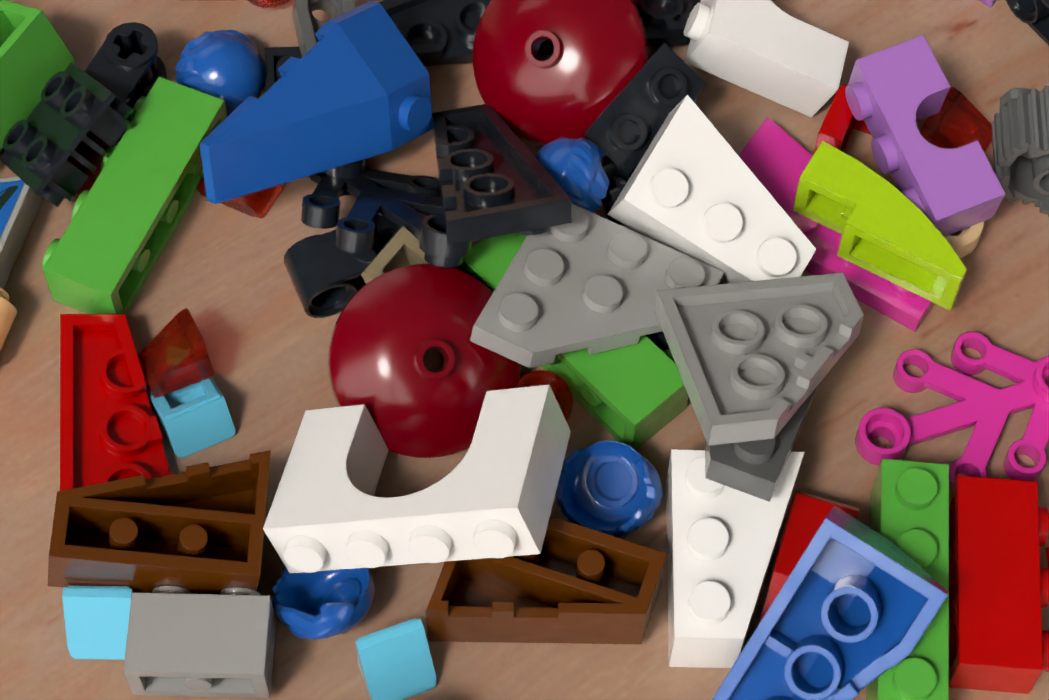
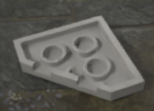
[470,203,724,368]
[655,273,864,446]

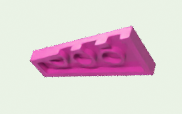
[738,116,934,332]

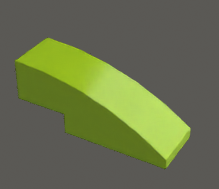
[792,141,967,311]

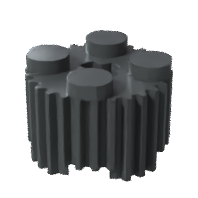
[991,86,1049,217]

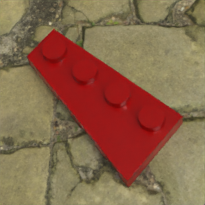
[60,314,174,491]

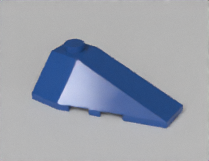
[200,0,433,204]
[712,506,949,700]

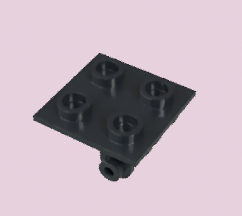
[0,62,134,207]

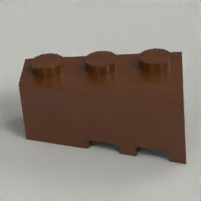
[48,450,271,595]
[426,516,667,644]

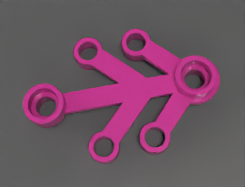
[855,332,1049,494]

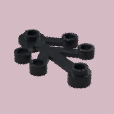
[301,159,471,268]

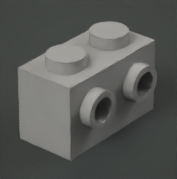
[123,586,276,698]

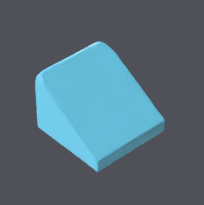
[148,369,236,458]
[62,586,133,660]
[355,618,437,700]

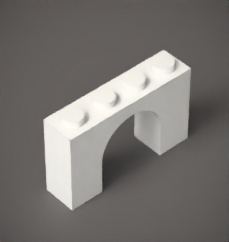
[684,0,849,118]
[263,385,571,573]

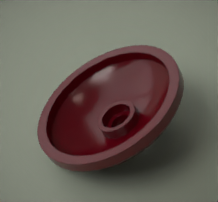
[473,0,648,144]
[328,264,521,458]

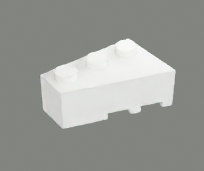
[608,94,816,284]
[666,449,804,668]

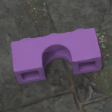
[845,34,1005,236]

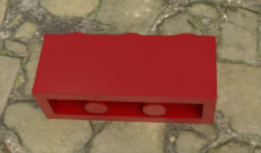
[949,475,1049,694]

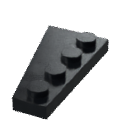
[432,104,572,245]

